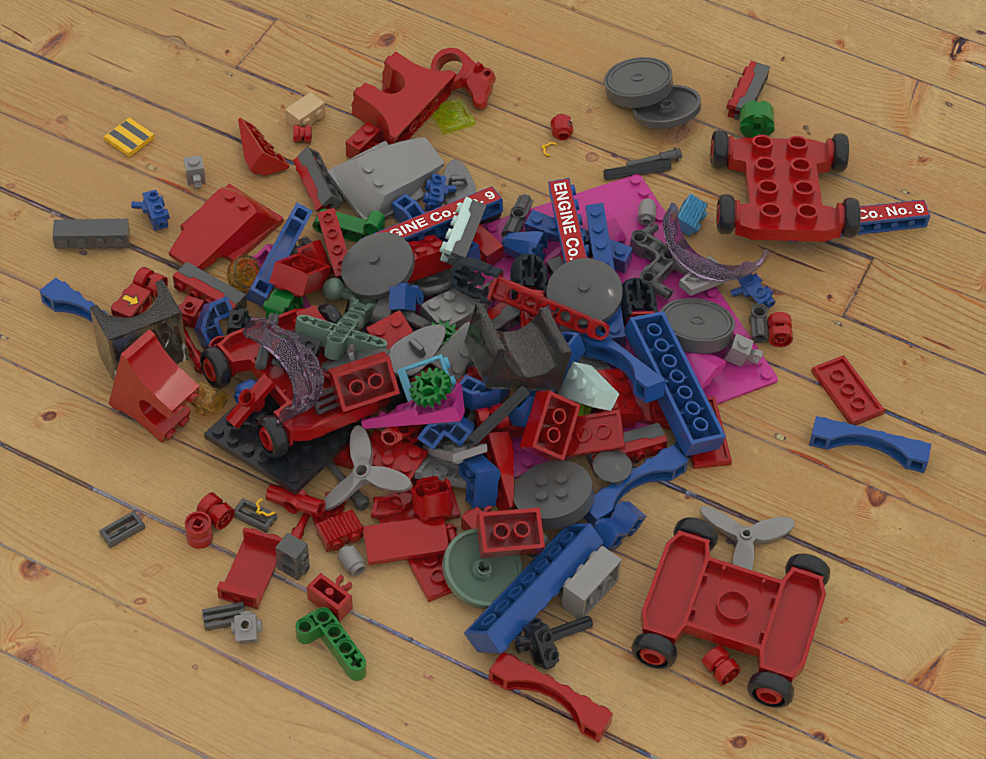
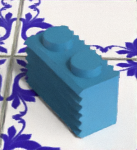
[671,194,708,236]

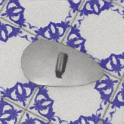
[443,159,477,204]
[388,324,446,377]
[322,344,390,372]

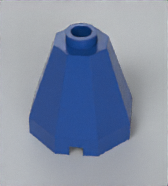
[502,231,548,260]

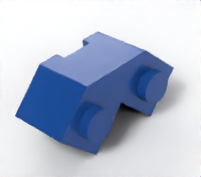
[194,296,233,347]
[459,370,510,410]
[417,416,475,450]
[593,501,647,549]

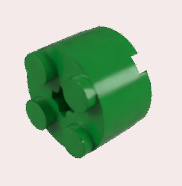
[740,100,775,138]
[263,287,303,320]

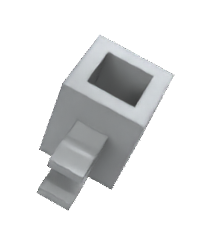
[184,155,206,189]
[724,333,763,367]

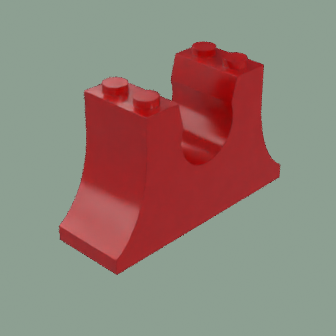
[351,51,456,145]
[108,329,200,443]

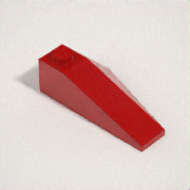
[238,118,290,176]
[473,431,514,511]

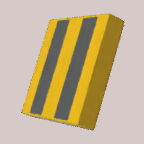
[104,117,155,158]

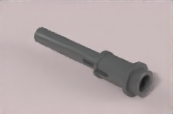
[626,147,682,166]
[327,461,370,510]

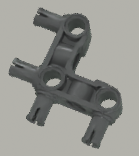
[630,221,694,300]

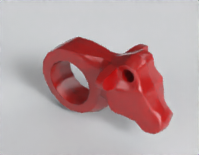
[430,48,496,110]

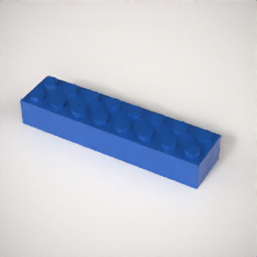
[624,311,726,457]
[464,523,603,653]

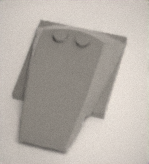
[326,137,445,220]

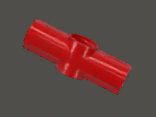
[226,372,278,428]
[265,484,326,517]

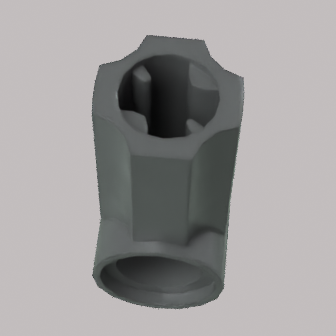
[749,304,768,343]

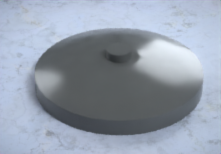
[632,85,701,128]
[341,232,415,299]
[547,258,623,328]

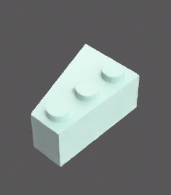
[558,362,619,411]

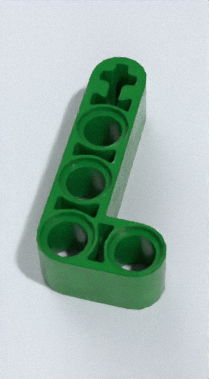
[312,209,385,242]
[295,607,366,681]

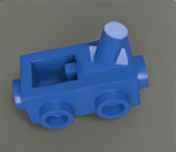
[423,173,457,211]
[131,190,170,231]
[731,270,776,309]

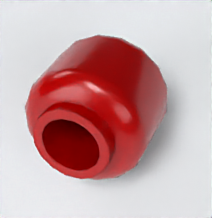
[550,114,574,141]

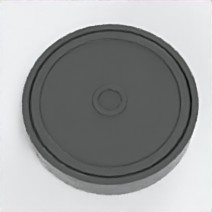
[604,57,673,108]
[661,298,735,354]
[513,461,595,530]

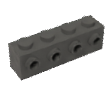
[52,219,130,249]

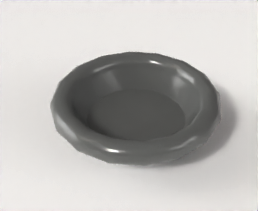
[409,268,453,297]

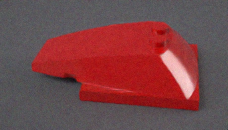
[169,183,284,270]

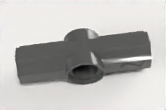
[501,194,533,237]

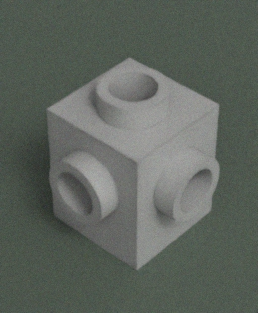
[231,611,262,644]

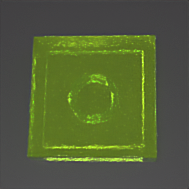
[432,98,475,135]

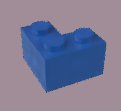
[458,454,500,509]

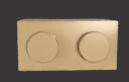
[285,92,325,127]

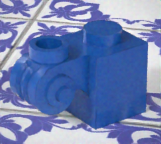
[389,283,424,311]

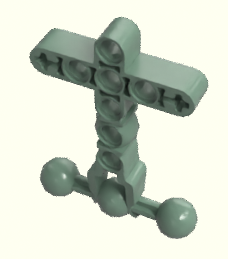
[294,278,416,360]

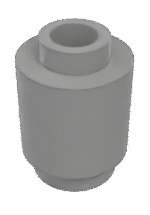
[637,199,656,226]
[338,545,366,577]

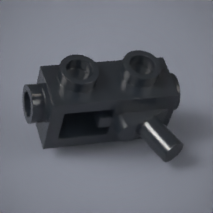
[227,308,256,335]
[515,618,559,669]

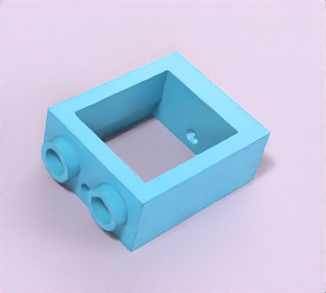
[397,354,457,402]

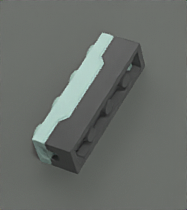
[439,197,486,265]

